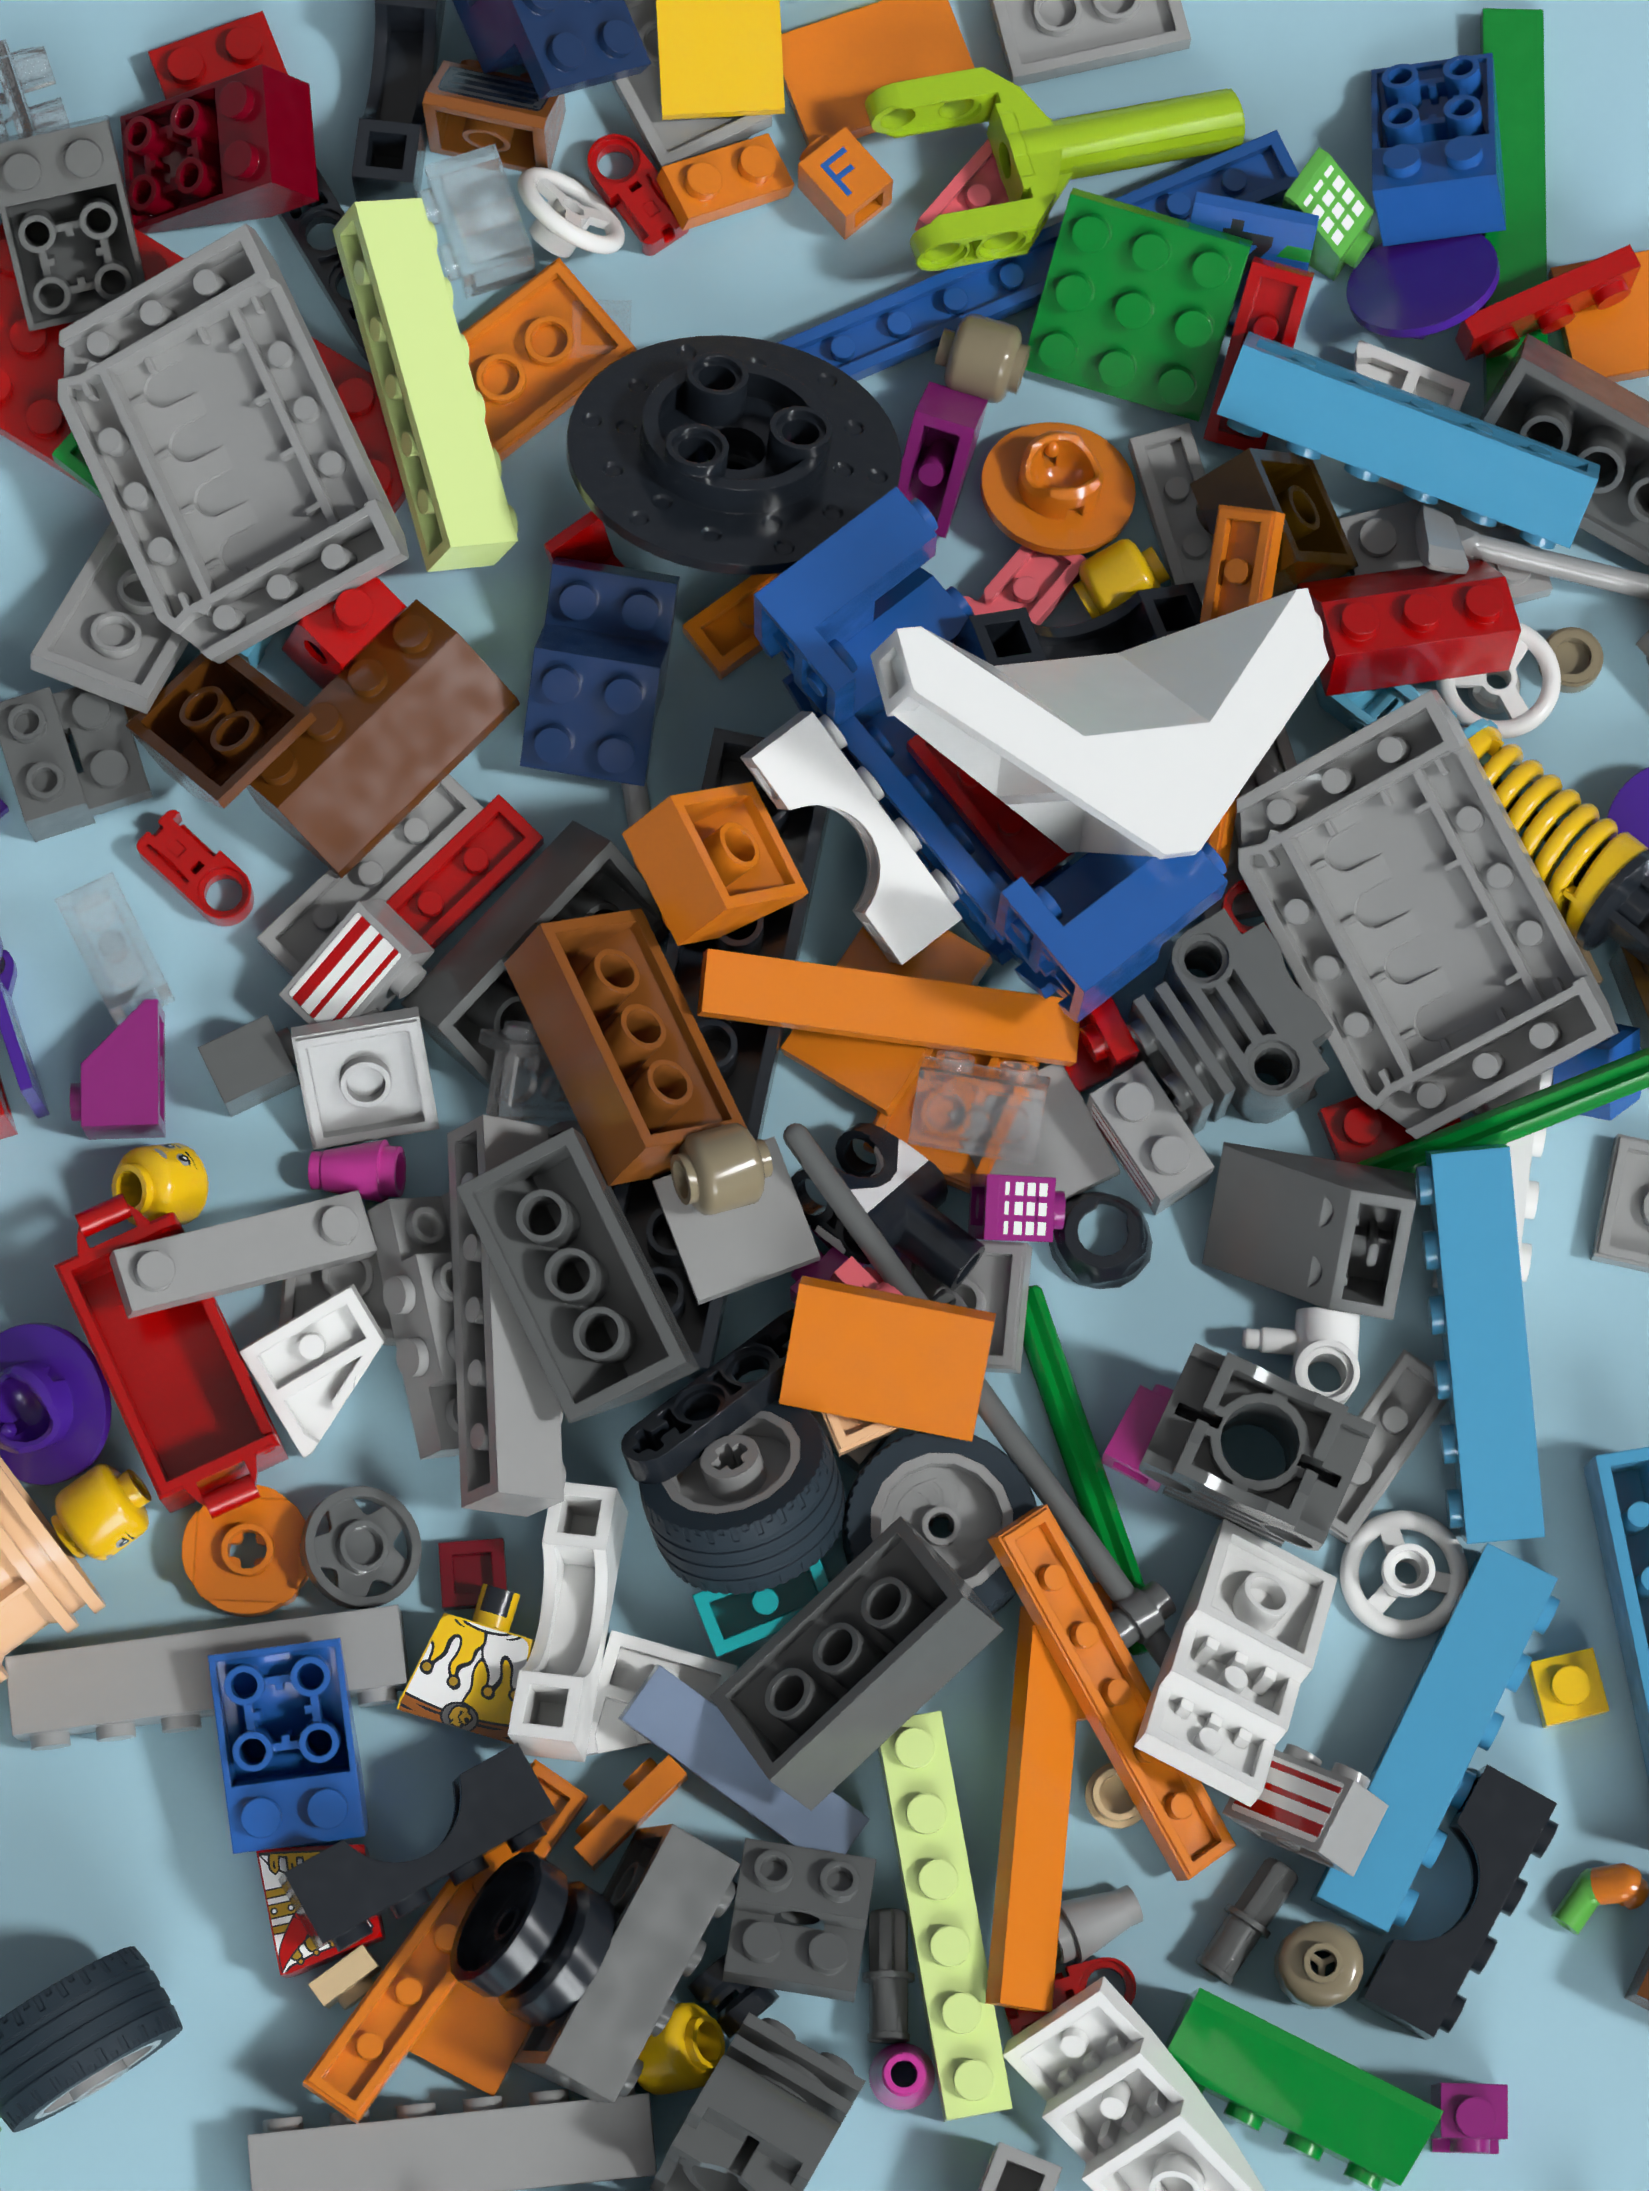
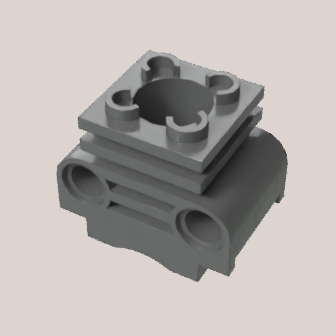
[1126,908,1334,1135]
[1139,1343,1376,1551]
[649,2012,866,2191]

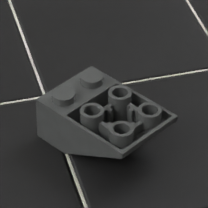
[0,115,146,331]
[1202,1142,1417,1320]

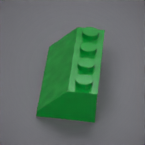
[1165,1988,1443,2191]

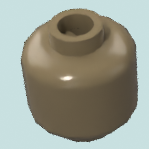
[935,313,1030,403]
[670,1123,773,1215]
[1274,1921,1363,2009]

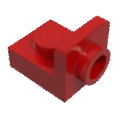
[1064,997,1139,1092]

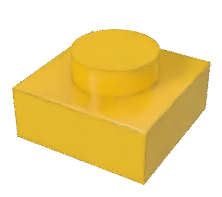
[1528,1647,1610,1728]

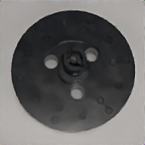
[566,335,901,575]

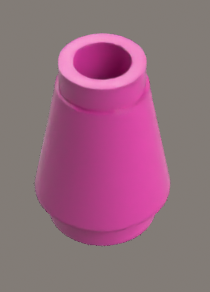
[308,1139,406,1203]
[869,2043,935,2110]

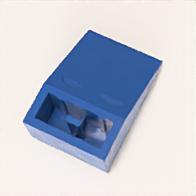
[1371,53,1506,247]
[208,1637,369,1854]

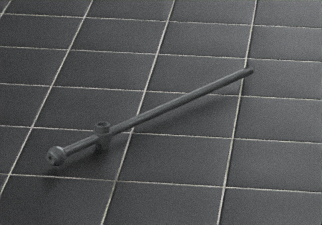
[783,1123,1176,1668]

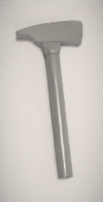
[1415,502,1649,600]

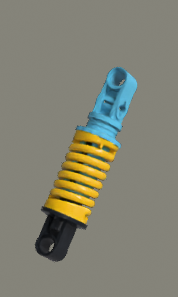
[1314,675,1649,967]

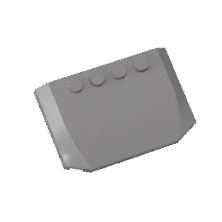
[58,224,409,664]
[1237,690,1619,1139]

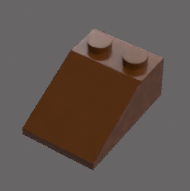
[125,653,317,809]

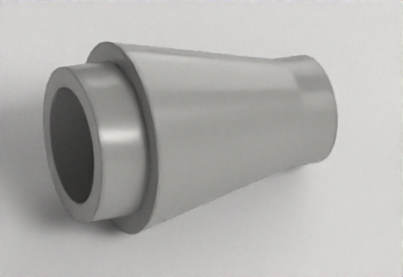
[1056,1885,1143,1964]

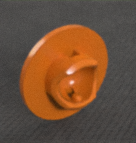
[980,422,1136,556]

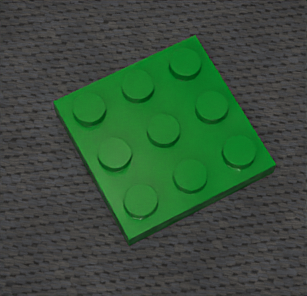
[1025,188,1253,422]

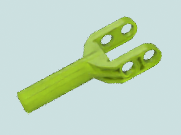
[865,67,1245,271]

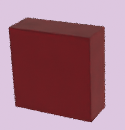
[438,1538,508,1611]

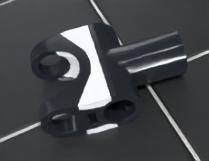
[791,1123,985,1291]

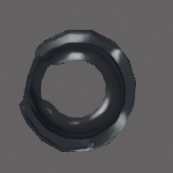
[1049,1191,1153,1289]

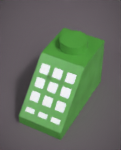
[1281,147,1375,281]

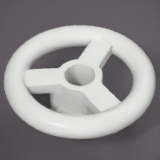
[518,167,625,258]
[1436,622,1561,739]
[1340,1510,1469,1639]

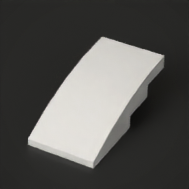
[1134,1519,1338,1807]
[1003,1976,1265,2191]

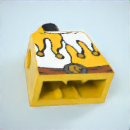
[397,1583,535,1745]

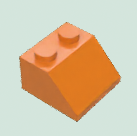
[621,782,809,946]

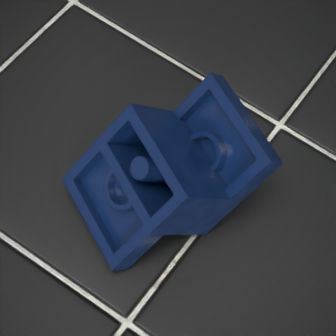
[452,0,652,100]
[520,556,680,786]

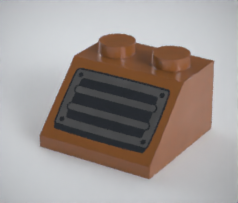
[422,59,566,172]

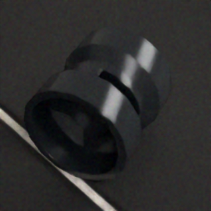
[687,1953,779,2039]

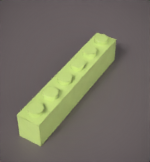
[332,198,518,572]
[878,1711,1013,2122]

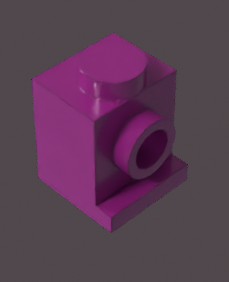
[1431,2083,1508,2154]

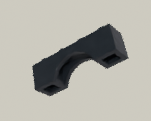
[351,0,446,202]
[953,583,1202,666]
[278,1742,556,1952]
[1356,1764,1559,2040]

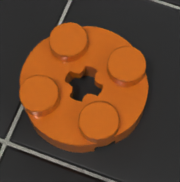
[182,1485,309,1617]

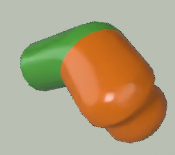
[1551,1863,1649,1935]

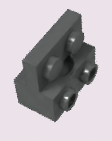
[0,687,153,842]
[722,1838,877,2002]

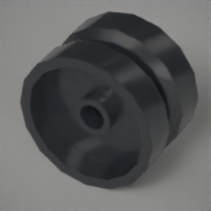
[450,1851,615,2027]

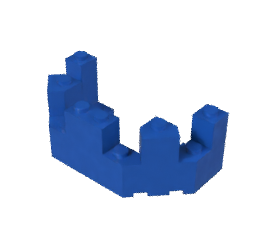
[754,486,1228,1023]

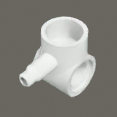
[1242,1307,1361,1405]

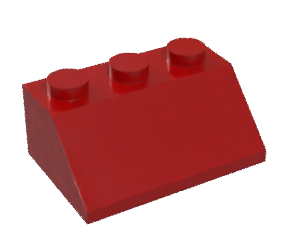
[1297,559,1521,696]

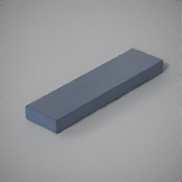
[618,1665,870,1854]

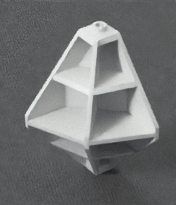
[870,588,1329,859]

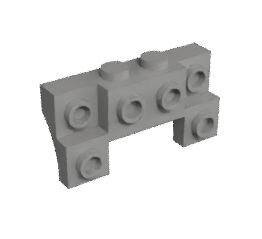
[367,1192,459,1460]

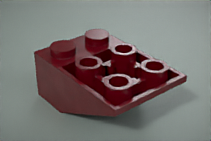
[120,64,319,234]

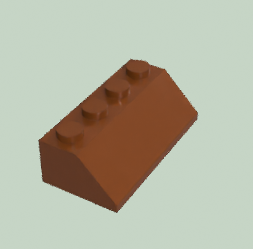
[504,908,747,1186]

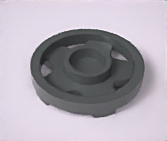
[299,1486,422,1609]

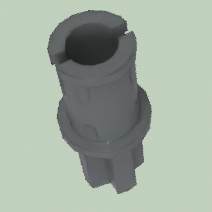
[1195,1857,1298,1986]
[863,1908,915,2044]

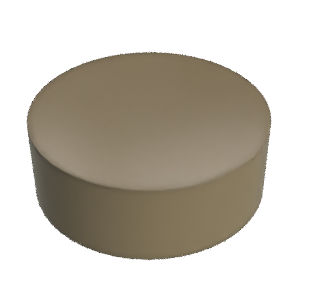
[1538,627,1604,693]

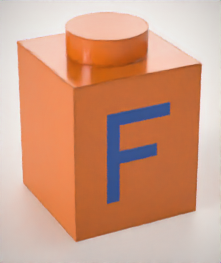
[798,127,893,240]

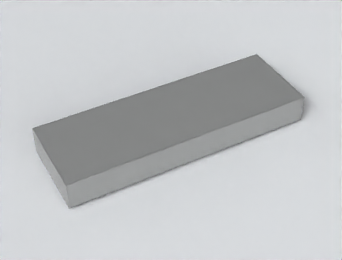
[1329,1349,1448,1545]

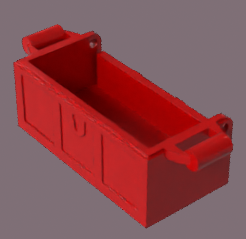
[54,1193,289,1519]

